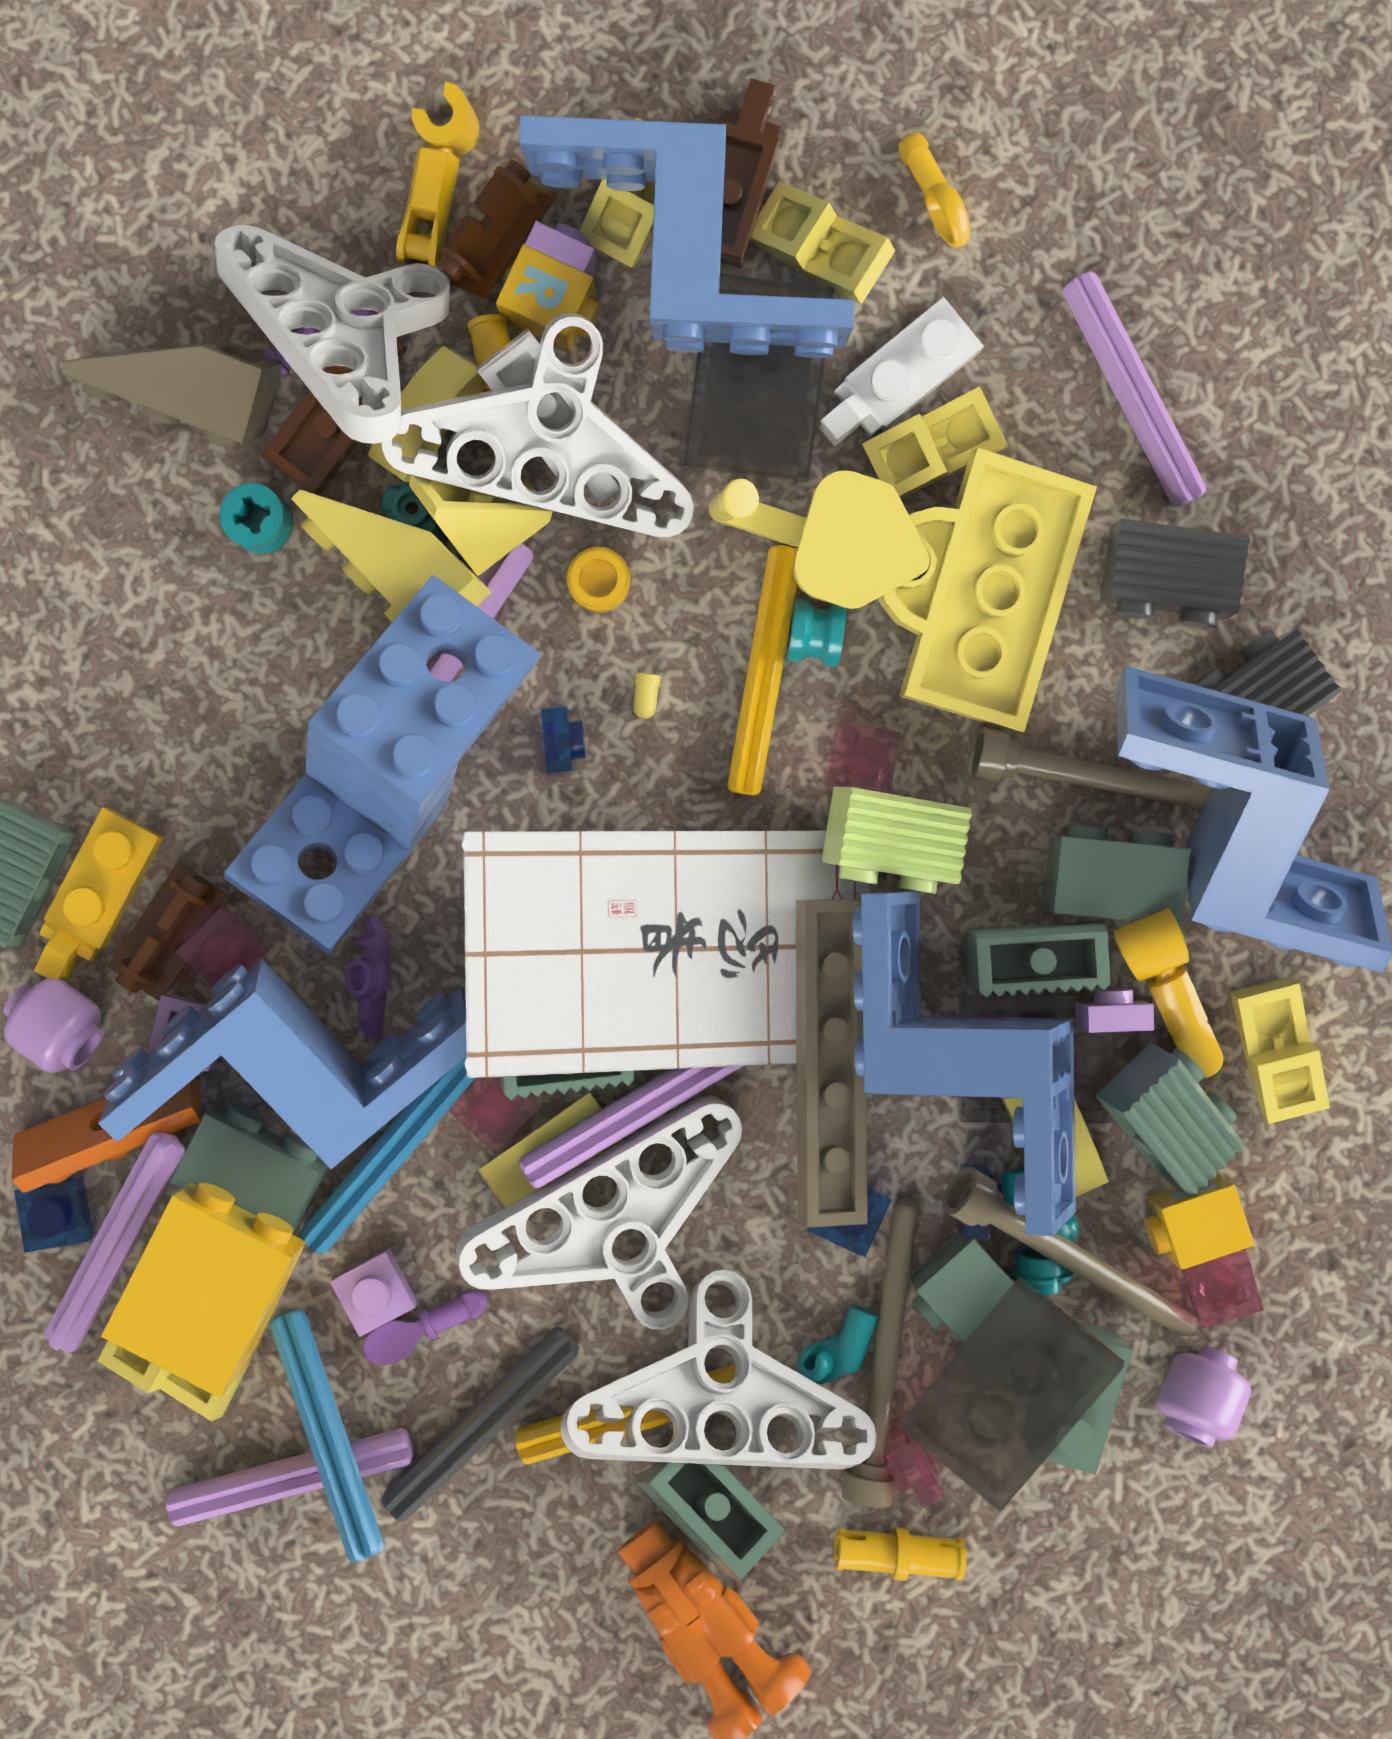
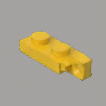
[34,807,164,981]

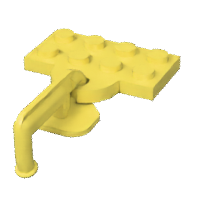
[709,447,1097,733]

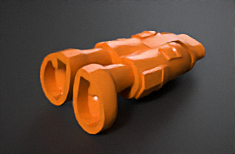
[617,1519,811,1739]

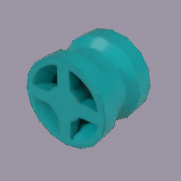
[219,483,293,554]
[787,598,847,668]

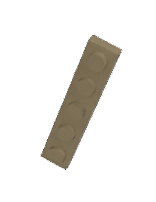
[796,900,867,1228]

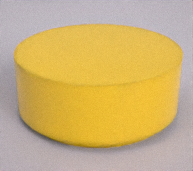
[567,547,631,613]

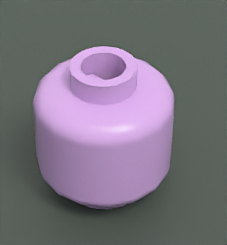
[3,978,104,1073]
[1155,1345,1252,1448]

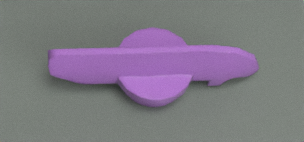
[345,916,390,1040]

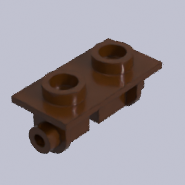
[436,159,558,302]
[108,862,232,1001]

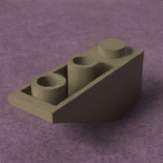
[61,340,283,448]

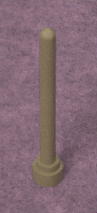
[971,727,1212,810]
[943,1167,1197,1336]
[842,1197,918,1508]

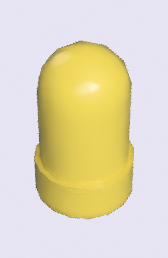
[633,673,662,719]

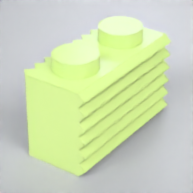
[821,786,972,894]

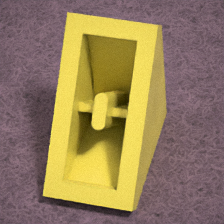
[409,475,553,576]

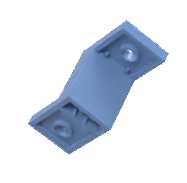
[519,115,855,358]
[224,575,541,955]
[1116,666,1392,973]
[852,890,1076,1236]
[98,958,467,1169]

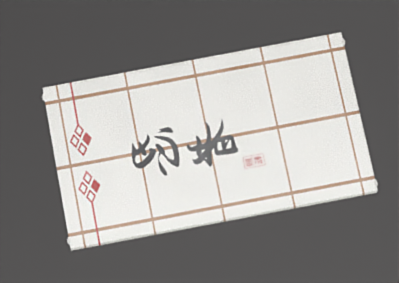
[462,831,876,1078]

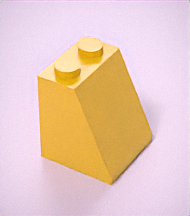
[101,1182,306,1398]

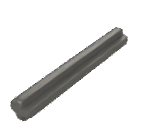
[381,1327,579,1522]

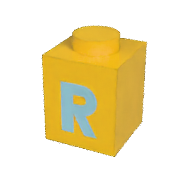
[496,244,602,352]
[1144,1173,1255,1270]

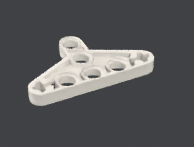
[214,225,450,444]
[382,313,694,538]
[456,1096,742,1330]
[560,1269,877,1469]

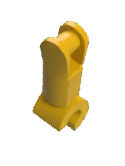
[396,81,479,267]
[1113,907,1223,1078]

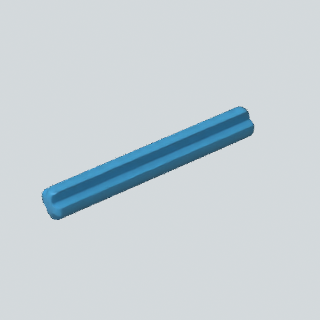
[299,1056,477,1255]
[270,1310,384,1562]

